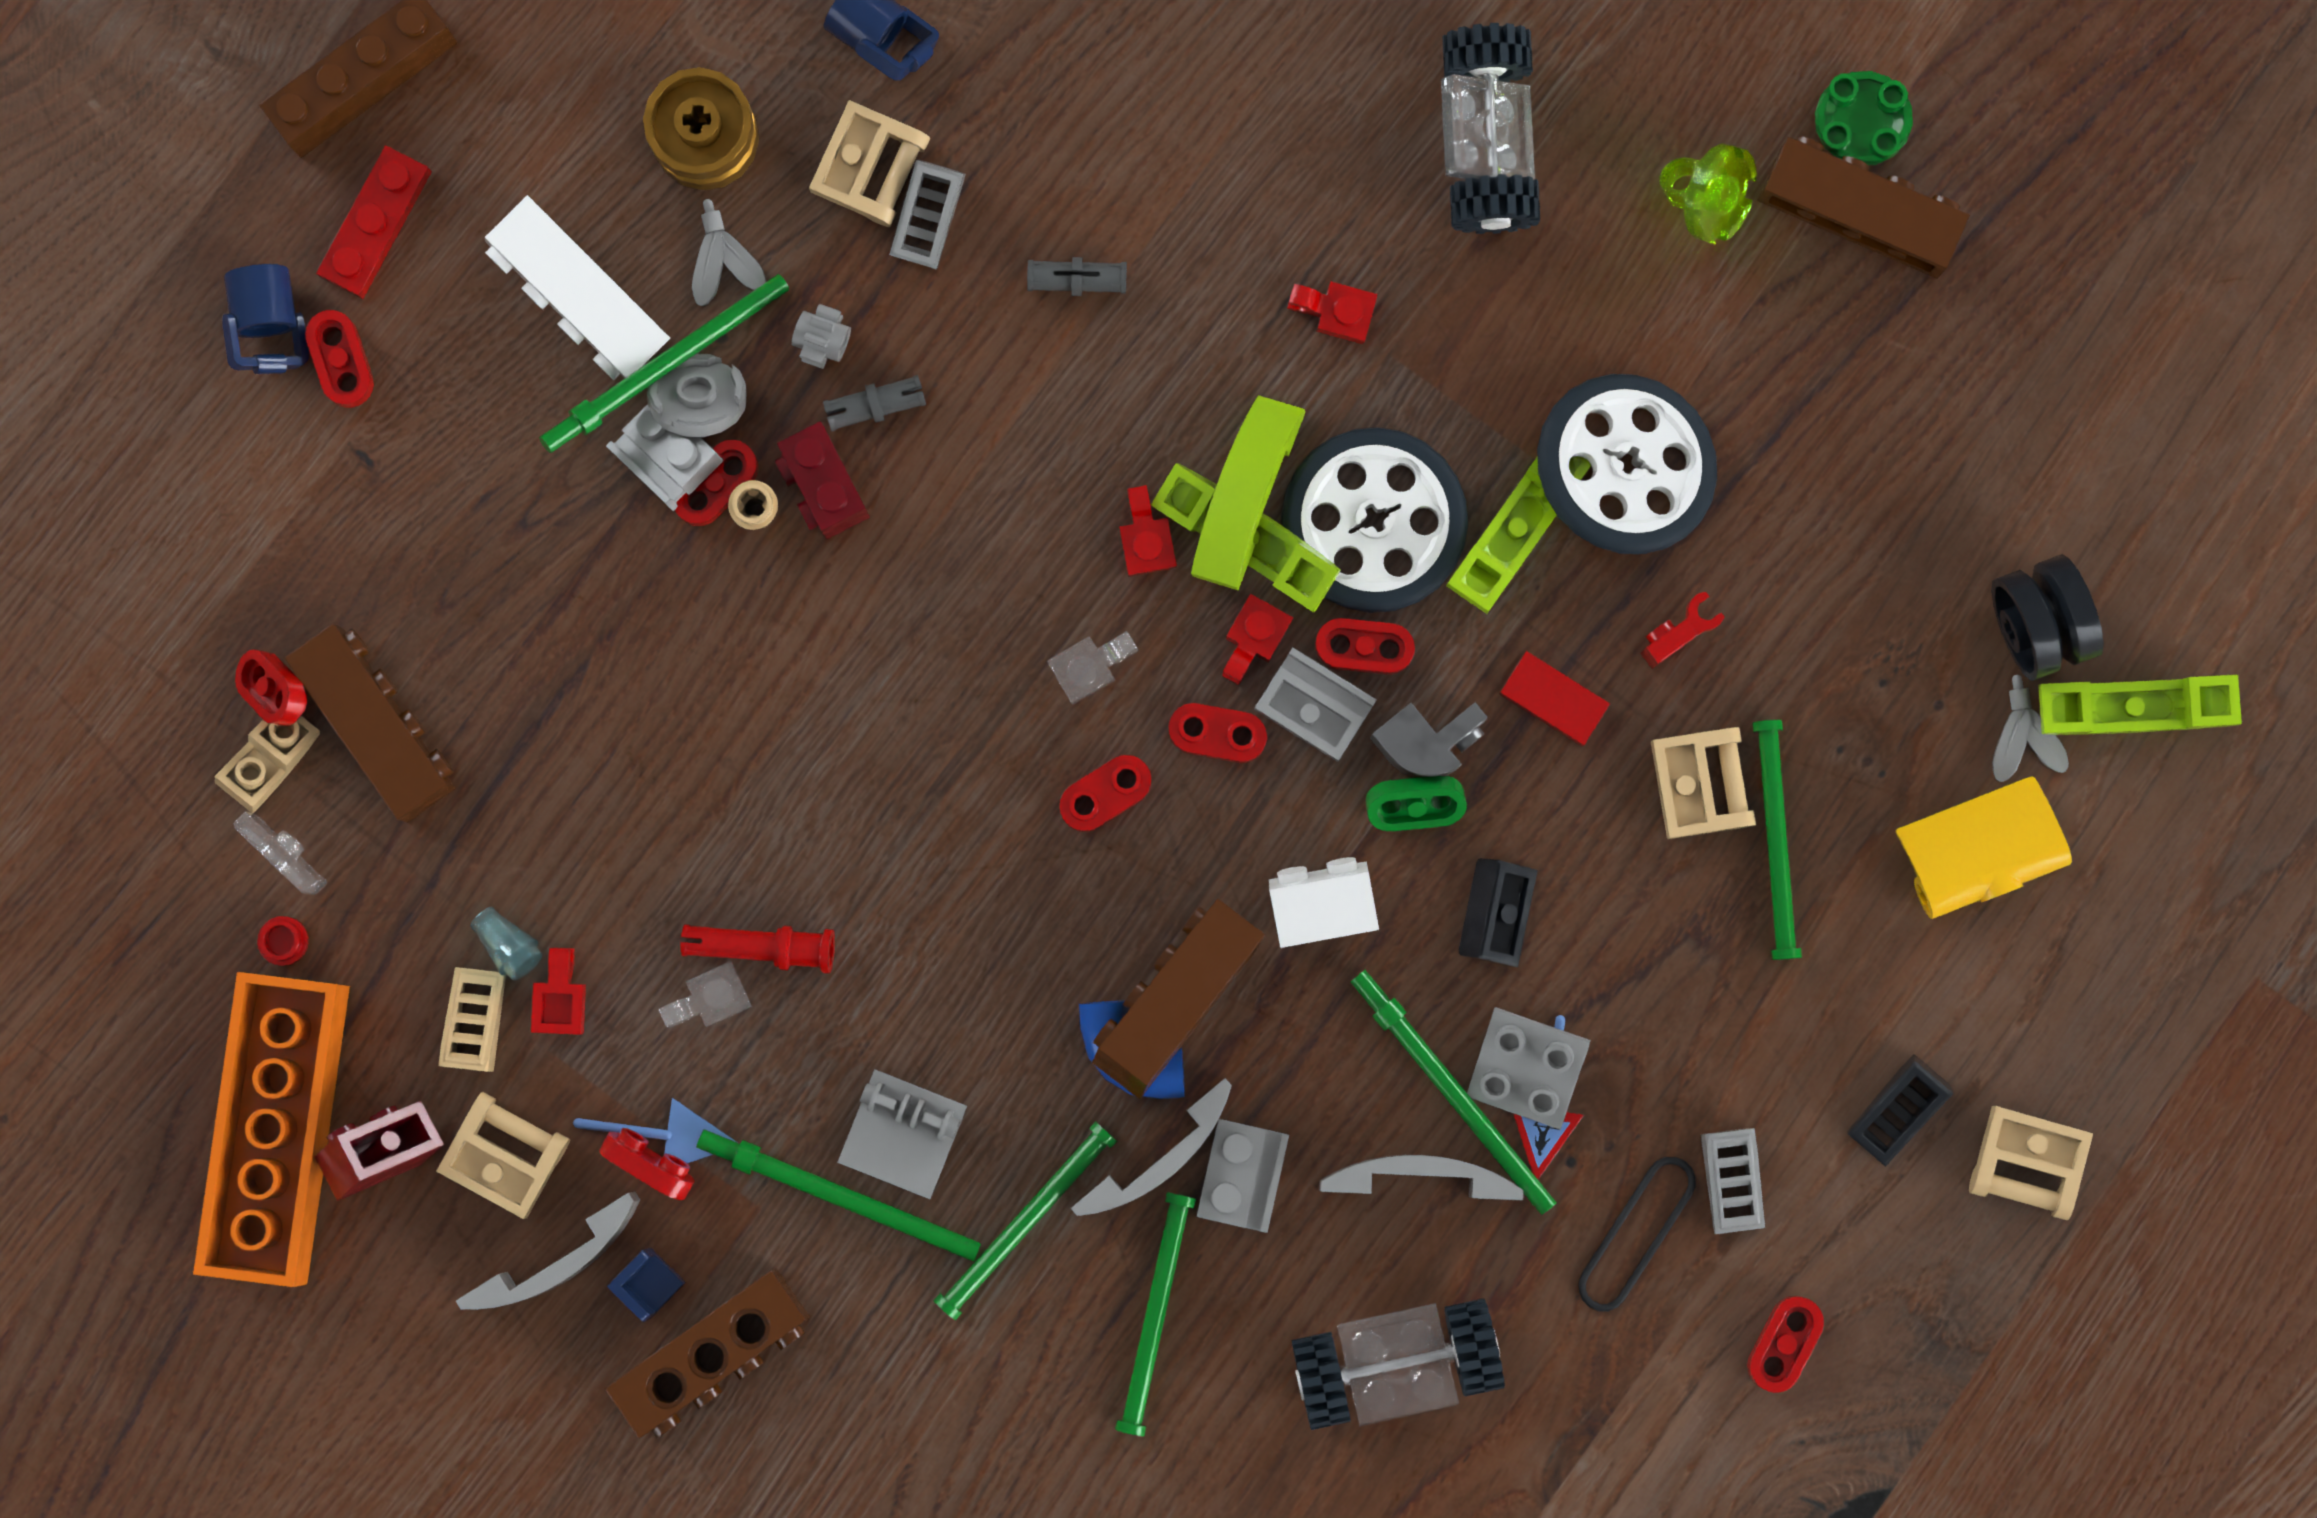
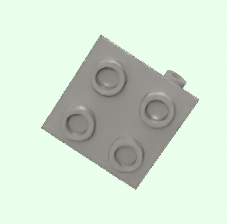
[1467,1007,1591,1130]
[837,1069,967,1199]

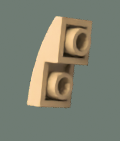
[214,716,320,814]

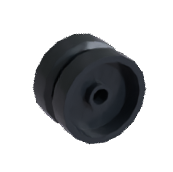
[1991,554,2104,681]

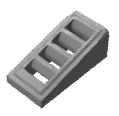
[889,160,966,269]
[1700,1128,1765,1234]

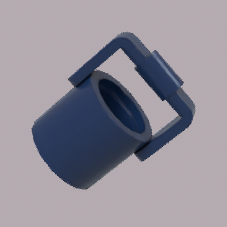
[823,0,939,80]
[222,264,309,374]

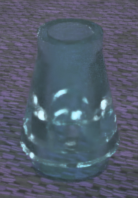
[470,907,543,980]

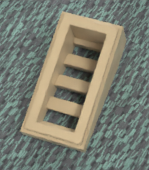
[438,967,506,1072]

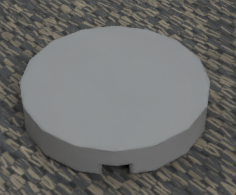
[647,354,747,437]

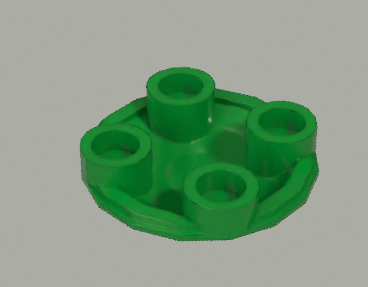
[1815,71,1913,165]

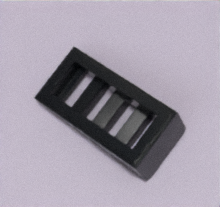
[1847,1054,1953,1167]

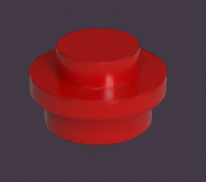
[257,916,309,966]

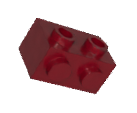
[774,421,870,539]
[314,1101,444,1201]

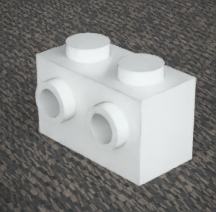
[1269,857,1379,948]

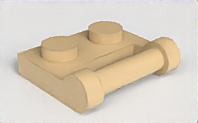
[809,100,930,227]
[1651,727,1756,839]
[436,1092,570,1219]
[1969,1106,2093,1220]

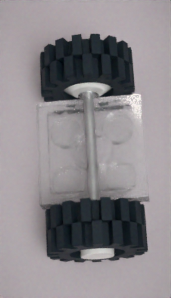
[1441,23,1540,234]
[1291,1298,1505,1430]

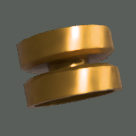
[643,67,759,190]

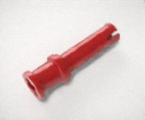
[680,924,835,974]

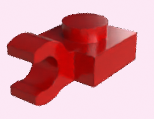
[1287,281,1378,344]
[1119,485,1177,577]
[1640,592,1725,669]
[1222,593,1294,686]
[531,948,586,1035]

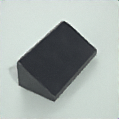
[1459,858,1538,967]

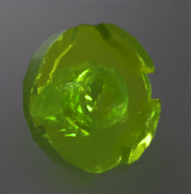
[1659,143,1757,244]

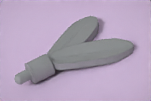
[692,199,767,306]
[1992,674,2069,782]

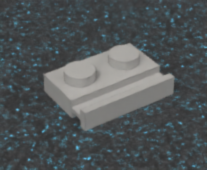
[606,404,724,511]
[1254,647,1377,762]
[1196,1119,1289,1233]

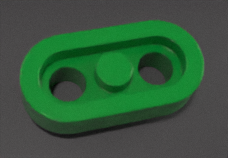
[1365,776,1467,831]

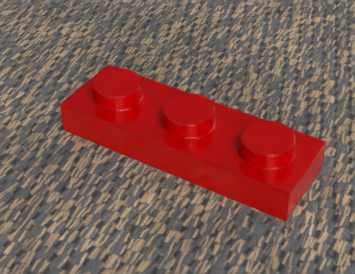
[316,145,432,299]

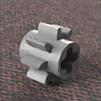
[792,304,851,369]

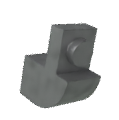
[1370,702,1488,778]

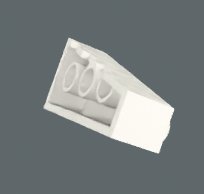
[485,195,670,380]

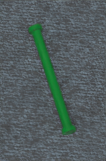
[1752,720,1802,960]
[933,1121,1118,1321]
[1115,1192,1196,1436]

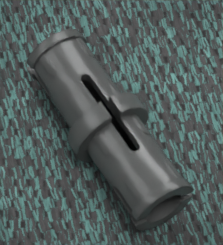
[1027,257,1127,296]
[823,375,926,431]

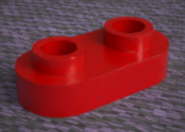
[305,310,374,408]
[675,440,758,526]
[1315,618,1415,675]
[235,649,307,726]
[1169,703,1267,763]
[1060,755,1151,832]
[599,1128,695,1200]
[1747,1296,1824,1393]

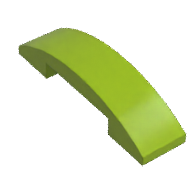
[1191,395,1305,590]
[1446,456,1591,614]
[1151,463,1341,612]
[2038,675,2242,735]

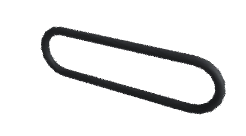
[1579,1157,1696,1311]

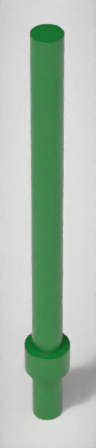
[539,274,789,453]
[1350,969,1557,1215]
[696,1129,981,1262]

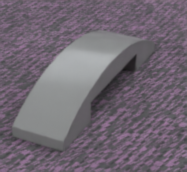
[1071,1078,1232,1216]
[1319,1155,1523,1200]
[456,1192,640,1310]

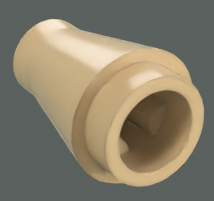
[728,480,778,530]

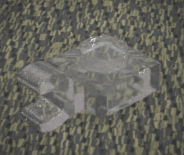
[1047,631,1139,705]
[658,961,752,1029]

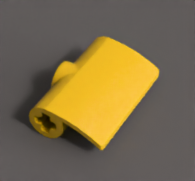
[1896,776,2072,919]

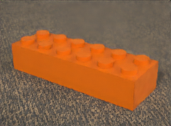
[193,972,350,1287]

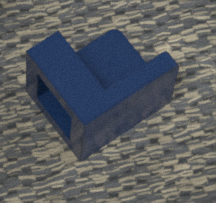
[607,1248,686,1322]

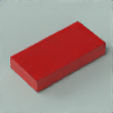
[1499,651,1610,747]

